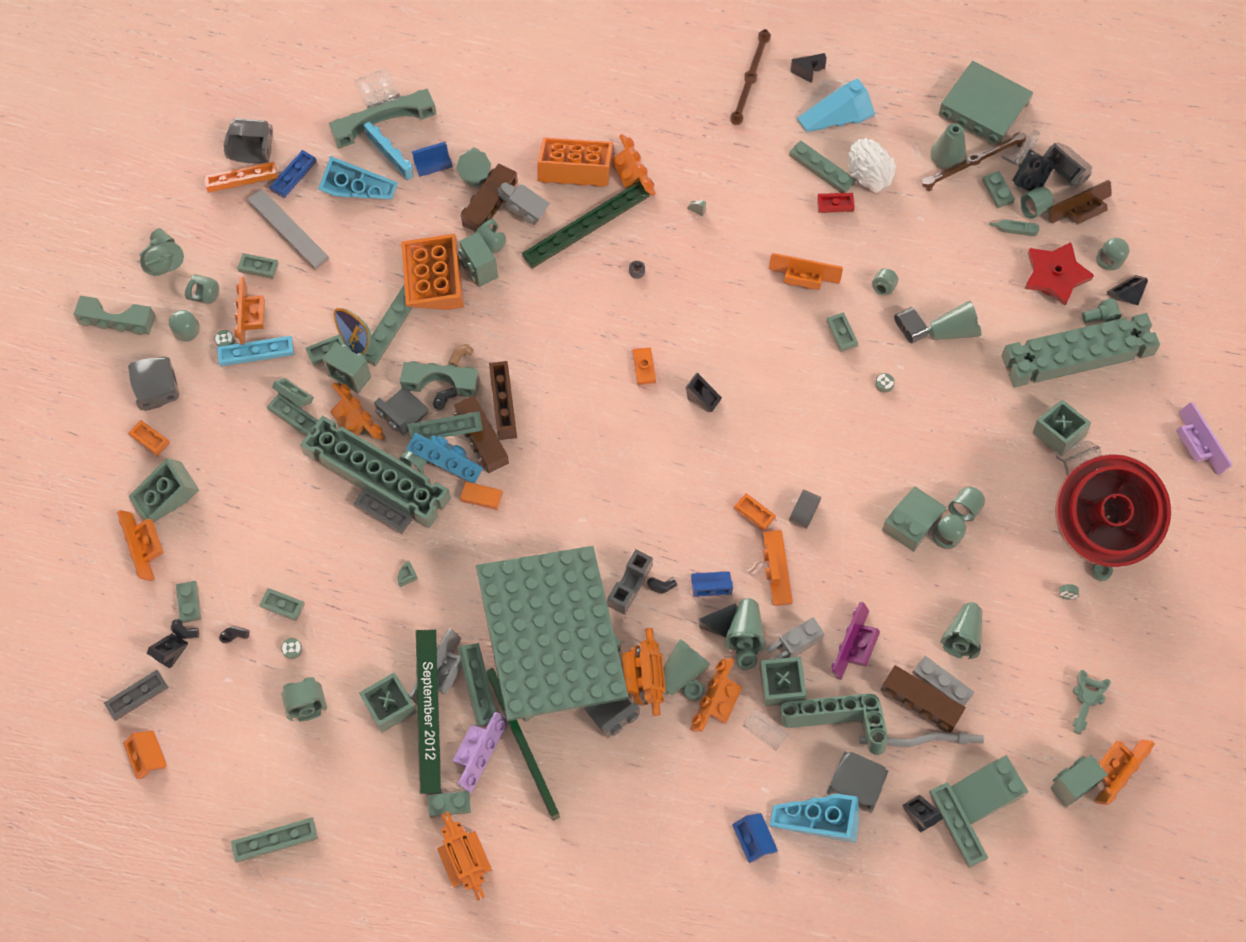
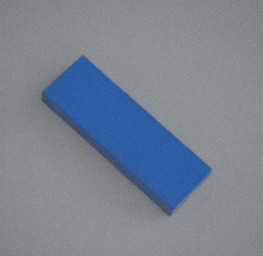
[269,150,317,198]

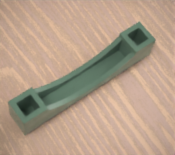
[329,88,436,149]

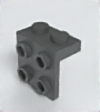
[374,387,429,435]
[584,699,640,739]

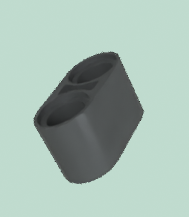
[894,307,929,344]
[789,489,821,529]

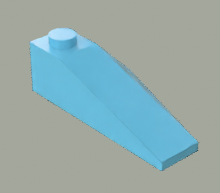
[797,78,875,132]
[318,156,398,200]
[770,794,859,843]

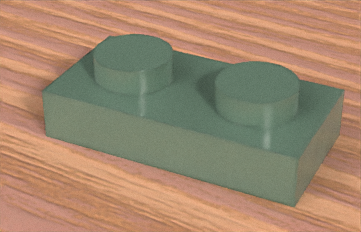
[982,171,1015,208]
[237,253,279,279]
[826,312,858,352]
[306,334,344,366]
[272,378,314,407]
[176,581,201,623]
[259,588,305,621]
[428,791,471,818]

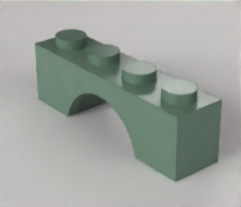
[73,295,155,335]
[400,361,479,397]

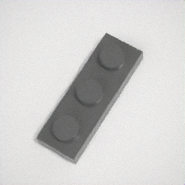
[353,488,413,534]
[104,670,169,721]

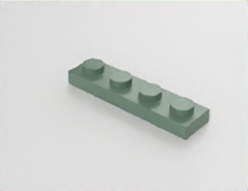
[789,140,856,193]
[408,412,483,440]
[458,643,496,727]
[929,782,988,868]
[231,817,318,863]

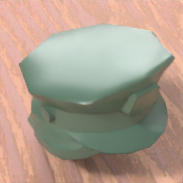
[456,147,491,187]

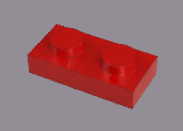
[817,193,855,213]

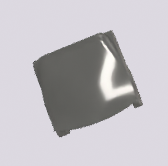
[224,118,273,163]
[1043,143,1092,188]
[128,357,179,411]
[826,751,889,814]

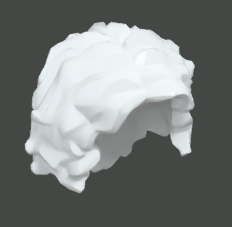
[848,138,896,193]

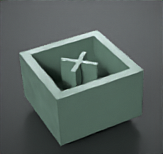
[458,232,498,287]
[322,342,371,394]
[1033,400,1091,457]
[759,657,807,706]
[359,672,417,733]
[1050,755,1108,808]

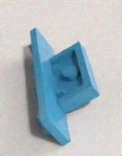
[407,433,483,483]

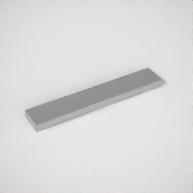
[247,189,329,270]

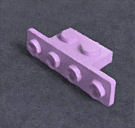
[1176,402,1233,475]
[452,712,508,793]

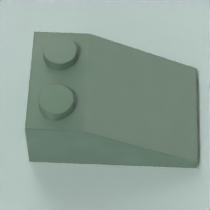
[129,458,199,522]
[882,486,947,552]
[951,755,1028,824]

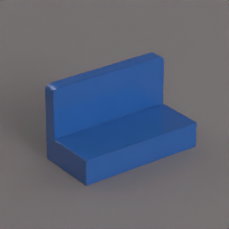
[412,142,453,177]
[691,571,733,597]
[732,813,778,863]

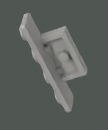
[409,629,462,704]

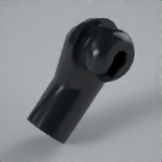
[433,388,456,410]
[647,577,678,594]
[170,619,199,639]
[219,626,250,643]

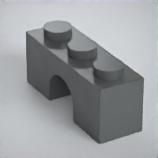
[607,549,653,615]

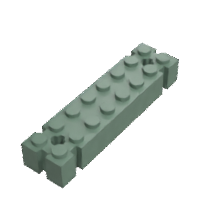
[1001,313,1160,388]
[300,415,451,528]

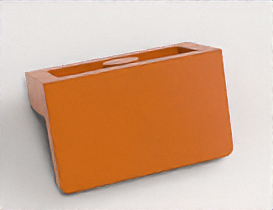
[123,731,167,779]

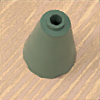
[931,124,966,170]
[927,301,982,340]
[725,598,765,655]
[941,602,982,659]
[663,639,710,696]

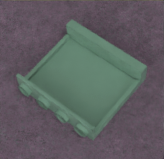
[939,60,1034,144]

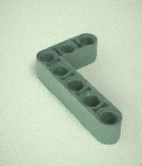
[780,693,888,755]

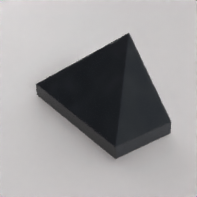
[1107,275,1148,305]
[699,603,737,638]

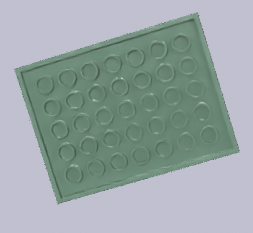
[476,546,629,721]

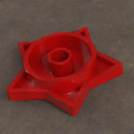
[1025,243,1094,306]

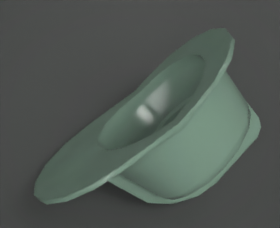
[140,242,184,276]

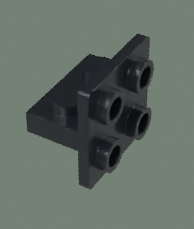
[1012,149,1056,191]

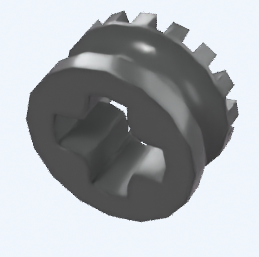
[629,260,645,279]

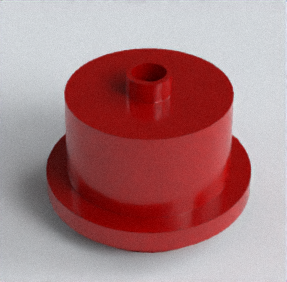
[1055,454,1171,567]

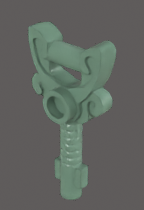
[1072,670,1111,735]

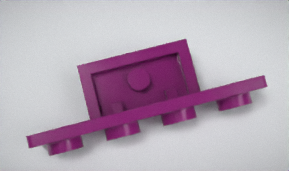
[831,602,880,680]

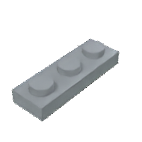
[912,656,974,706]

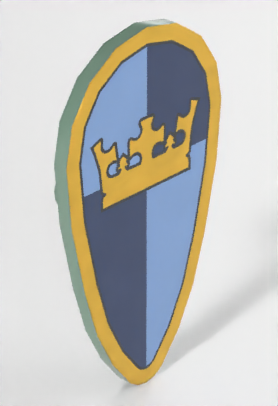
[334,308,371,356]

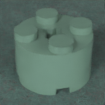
[281,677,327,722]

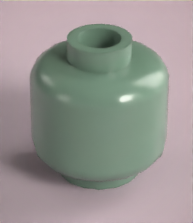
[872,268,899,295]

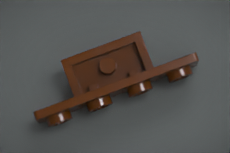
[1049,180,1112,225]

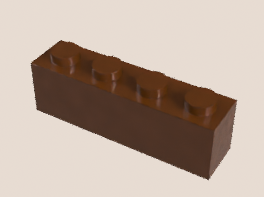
[460,163,518,232]
[489,361,517,440]
[453,395,509,473]
[881,665,966,733]

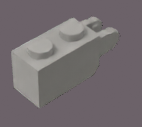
[497,183,550,226]
[767,617,824,659]

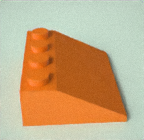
[537,137,613,187]
[401,234,464,310]

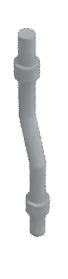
[860,732,984,748]

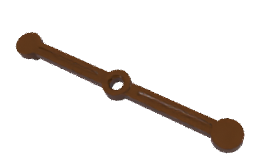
[730,29,771,125]
[922,132,1026,191]

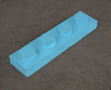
[363,122,413,180]
[217,336,294,367]

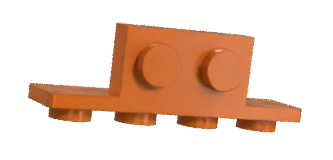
[612,134,656,196]
[769,253,843,290]
[234,277,265,345]
[330,383,386,440]
[117,510,164,581]
[763,530,793,606]
[690,658,742,732]
[1094,740,1155,805]

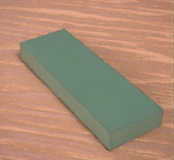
[267,394,318,436]

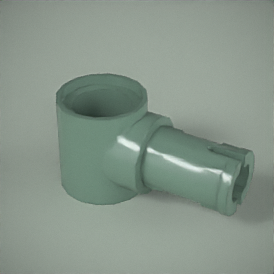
[139,228,175,257]
[1082,298,1122,323]

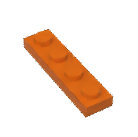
[205,161,278,192]

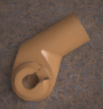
[448,344,474,367]

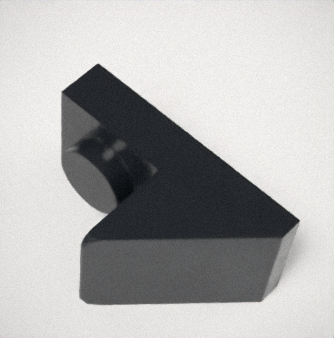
[790,53,827,83]
[686,373,722,412]
[147,633,188,668]
[903,795,943,832]

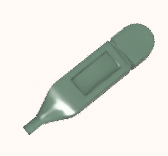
[989,219,1040,236]

